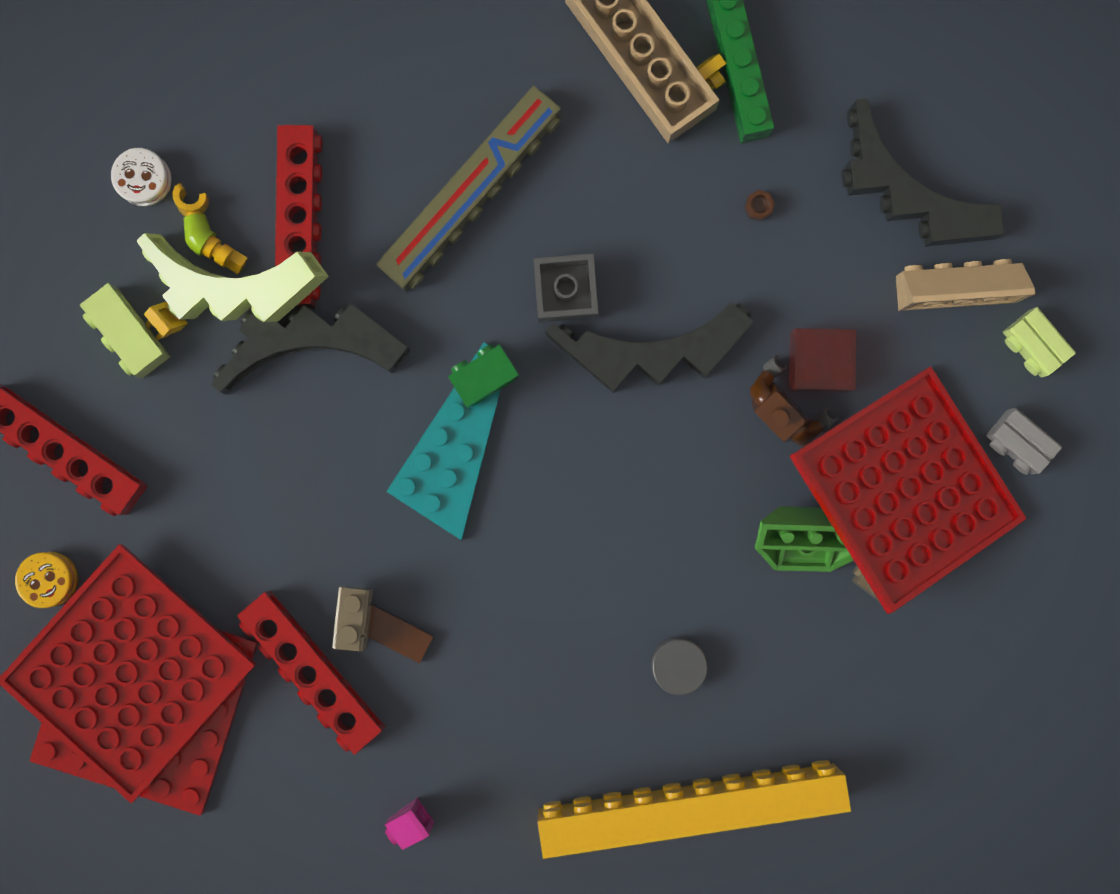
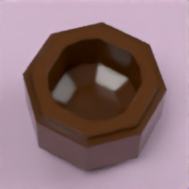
[744,190,775,221]

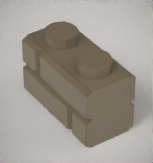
[332,585,374,652]

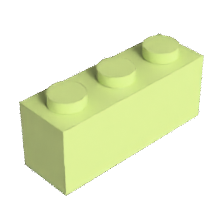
[80,283,171,378]

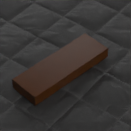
[368,603,434,664]

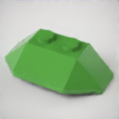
[755,506,853,572]

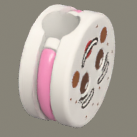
[111,148,172,207]

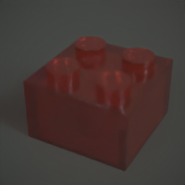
[789,328,856,393]

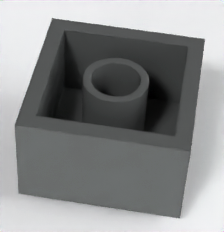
[533,253,598,323]

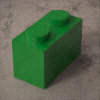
[448,344,520,409]

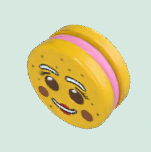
[15,552,78,608]

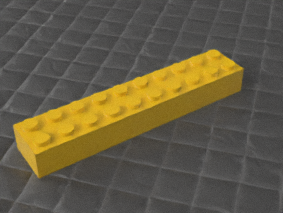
[537,760,851,859]

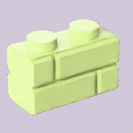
[1003,307,1076,378]

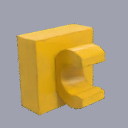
[696,54,726,89]
[144,301,188,340]

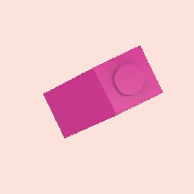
[385,797,435,850]

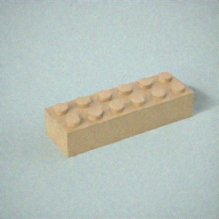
[565,0,720,144]

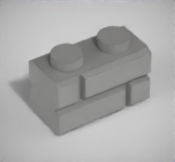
[986,407,1062,475]

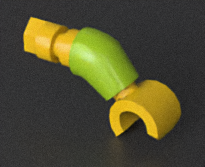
[173,183,248,274]

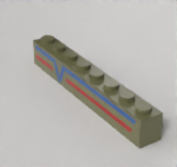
[376,85,561,292]

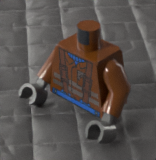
[750,355,839,446]

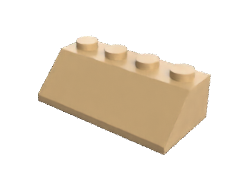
[896,259,1035,311]

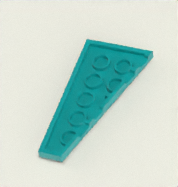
[386,342,509,540]

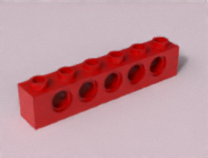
[275,125,323,308]
[0,384,148,516]
[237,590,386,755]

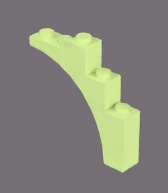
[137,233,329,322]

